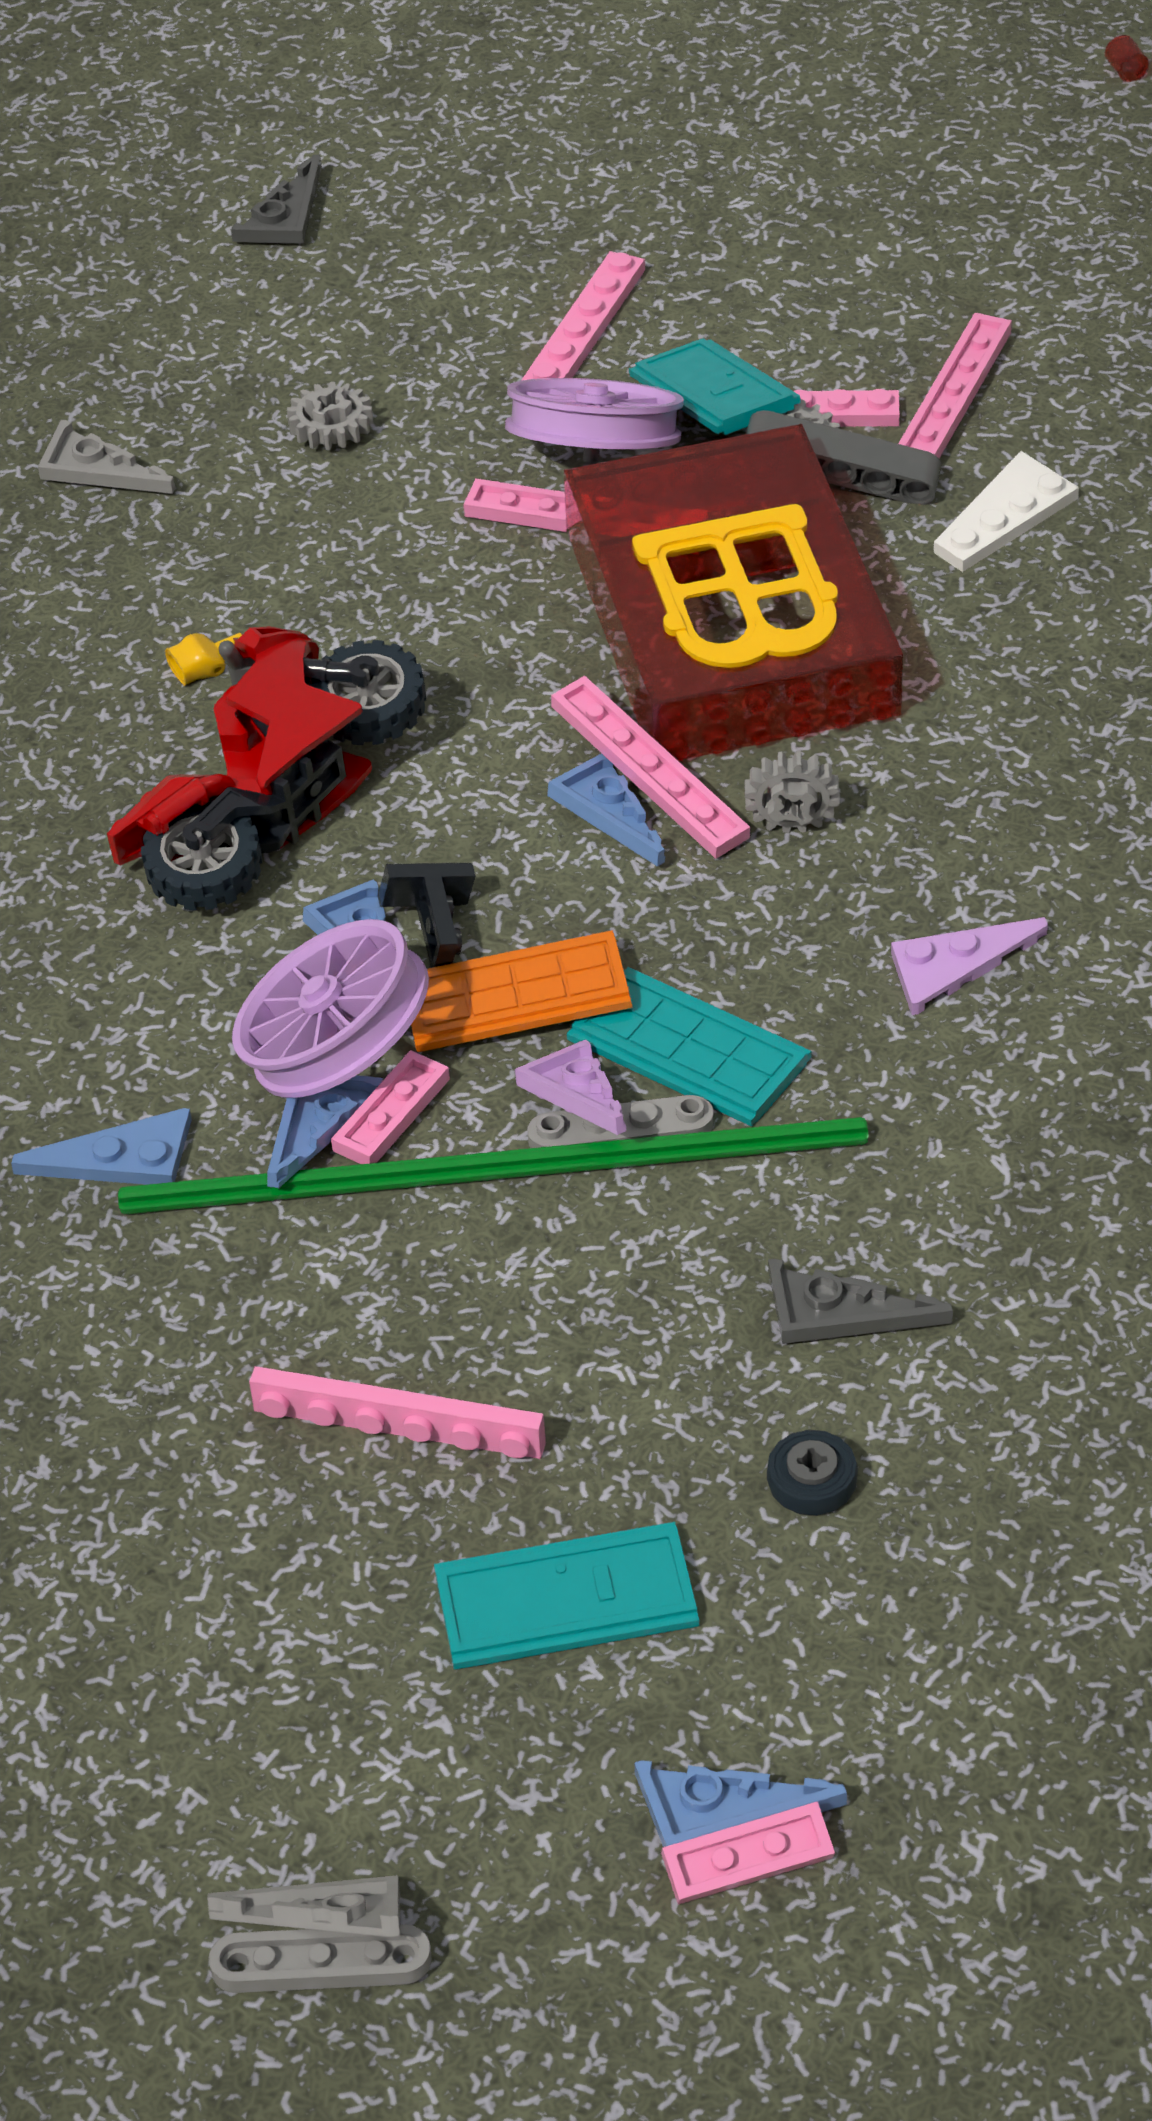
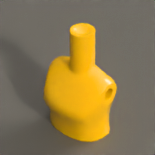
[165,633,242,686]

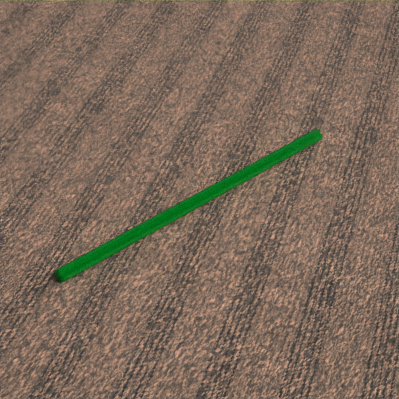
[118,1117,869,1214]

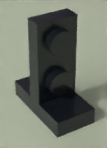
[378,863,476,968]

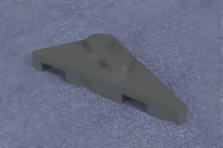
[231,154,322,243]
[768,1259,953,1344]

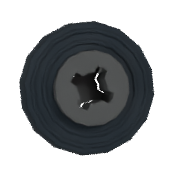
[767,1430,858,1516]

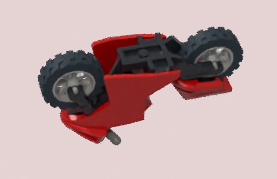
[107,627,427,911]

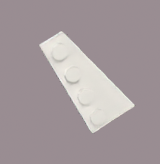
[934,451,1079,572]

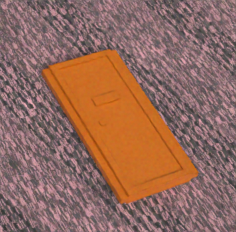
[411,930,632,1053]

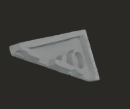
[38,420,176,494]
[207,1875,400,1937]

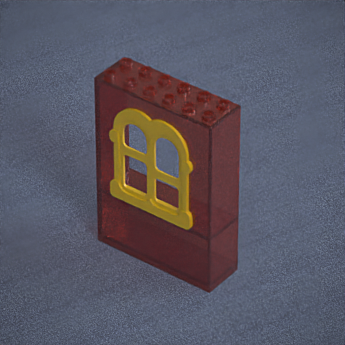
[564,424,903,761]

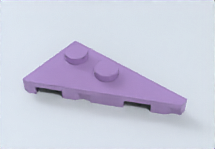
[891,917,1048,1015]
[515,1040,626,1135]

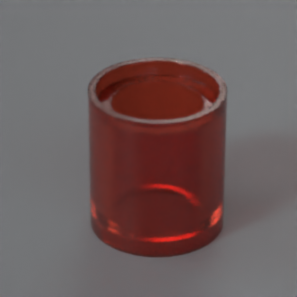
[1105,35,1149,82]

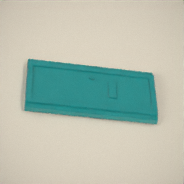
[629,338,801,435]
[567,967,812,1127]
[434,1522,700,1670]

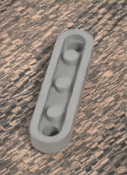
[527,1095,714,1148]
[209,1924,432,1993]

